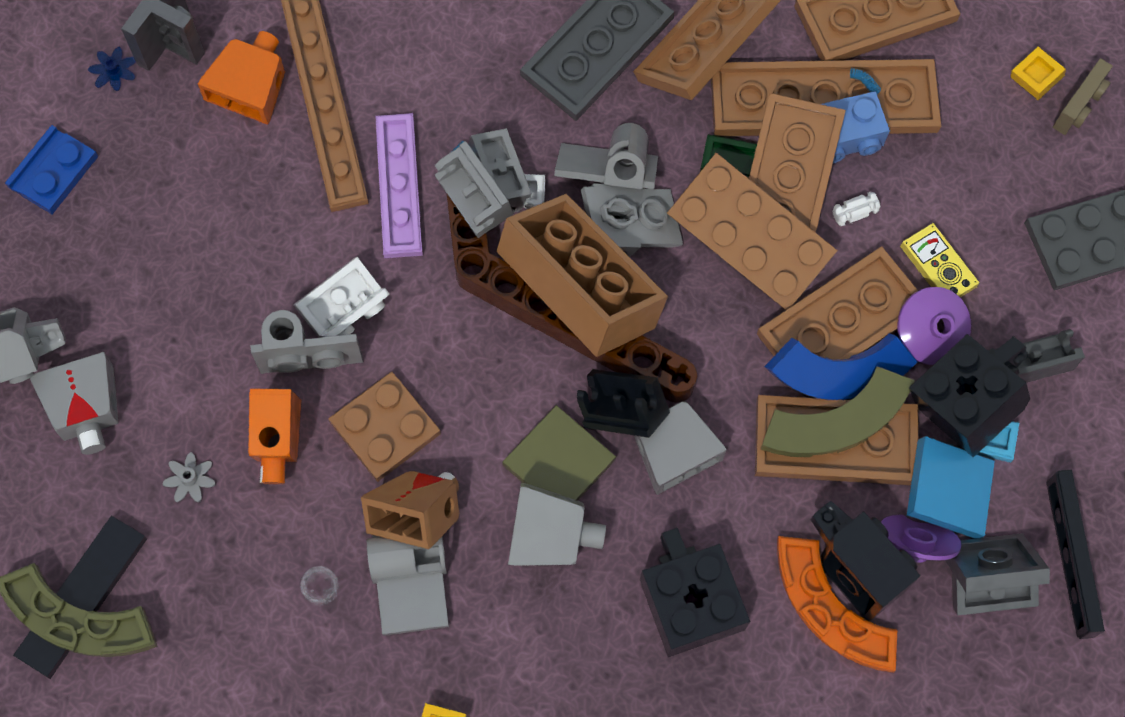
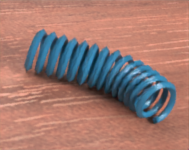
[850,68,881,94]

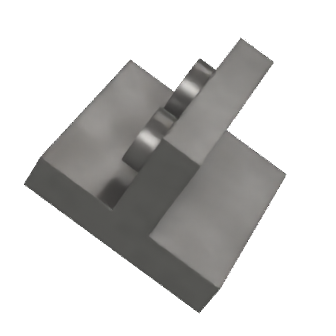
[121,0,205,71]
[945,533,1050,616]

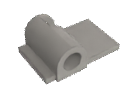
[554,123,658,189]
[581,183,683,257]
[250,310,363,374]
[366,535,449,636]

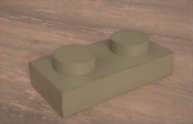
[1053,58,1113,135]

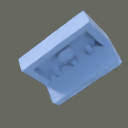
[821,91,890,163]

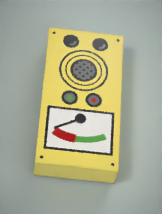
[900,223,979,298]

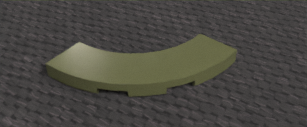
[761,367,915,457]
[0,563,158,657]

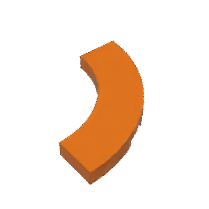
[777,536,897,673]

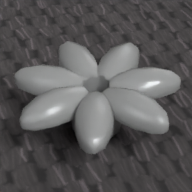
[162,452,216,503]

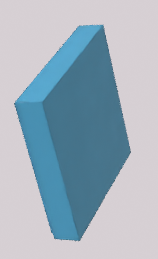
[907,436,995,539]

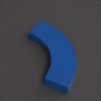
[764,333,917,400]

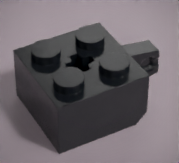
[909,334,1030,457]
[810,501,921,622]
[640,528,750,657]

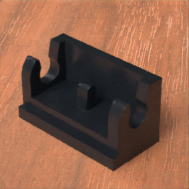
[577,369,670,438]

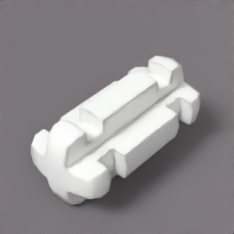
[832,192,881,226]

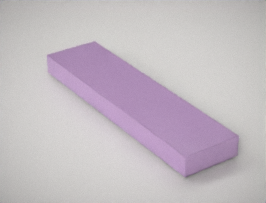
[375,113,423,258]

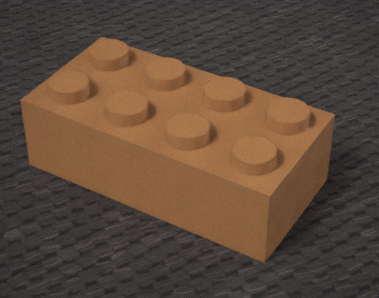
[496,194,668,357]

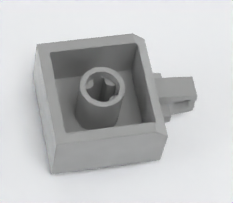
[0,307,66,384]

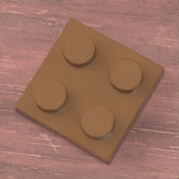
[328,372,441,482]

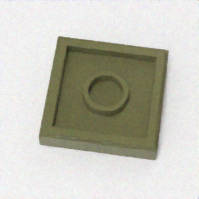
[502,405,616,501]

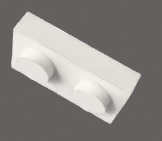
[294,257,390,338]

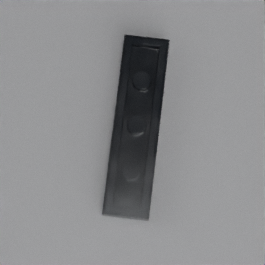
[1046,470,1105,639]
[13,515,147,679]

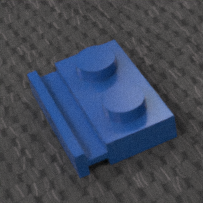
[5,125,98,215]

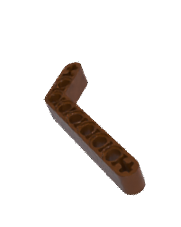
[447,195,697,403]

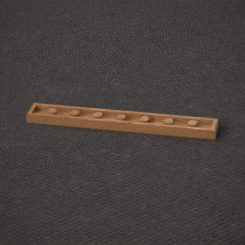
[281,0,369,212]

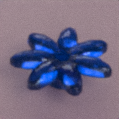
[88,47,136,91]

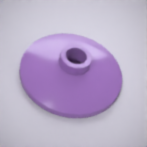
[897,287,971,365]
[881,515,962,563]

